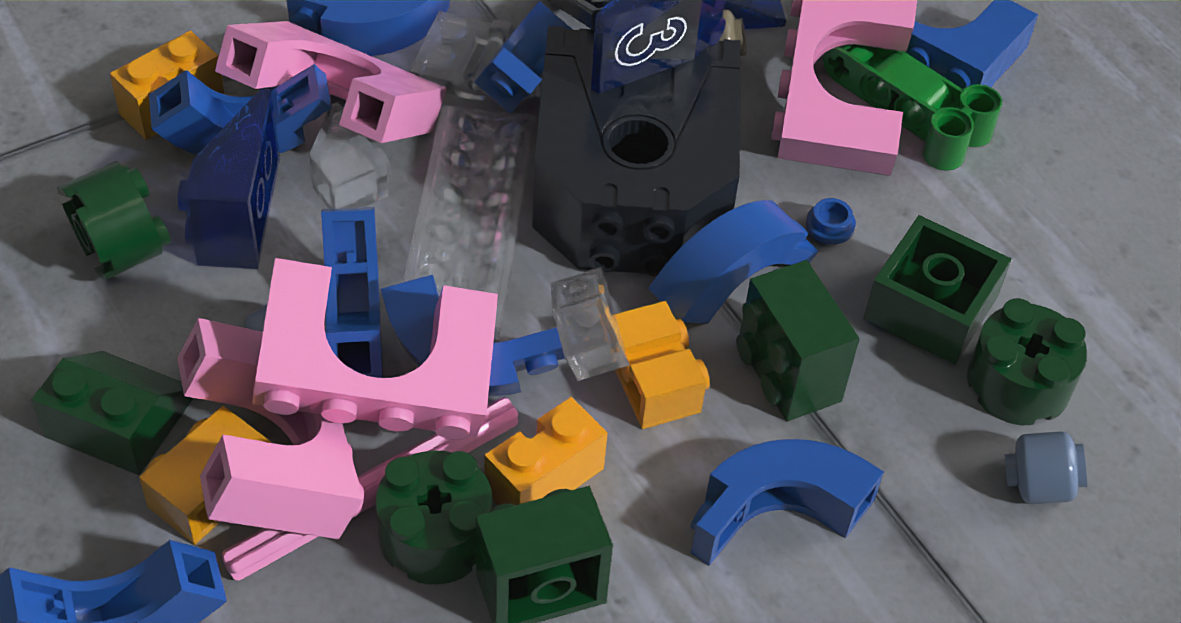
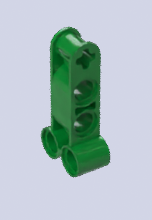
[823,44,1002,171]

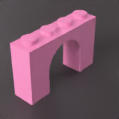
[771,0,917,176]
[215,21,447,143]
[252,258,498,440]
[177,318,364,539]

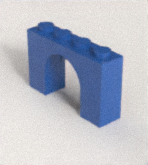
[904,0,1038,89]

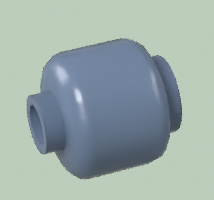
[1004,431,1087,504]

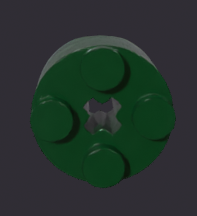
[57,161,171,281]
[967,298,1087,426]
[376,450,492,585]

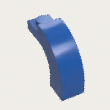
[286,0,450,56]
[473,1,573,114]
[149,64,332,160]
[648,200,819,324]
[321,207,383,378]
[381,274,567,396]
[690,439,884,566]
[0,540,227,623]

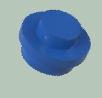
[806,198,856,244]

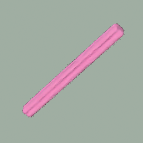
[221,397,518,580]

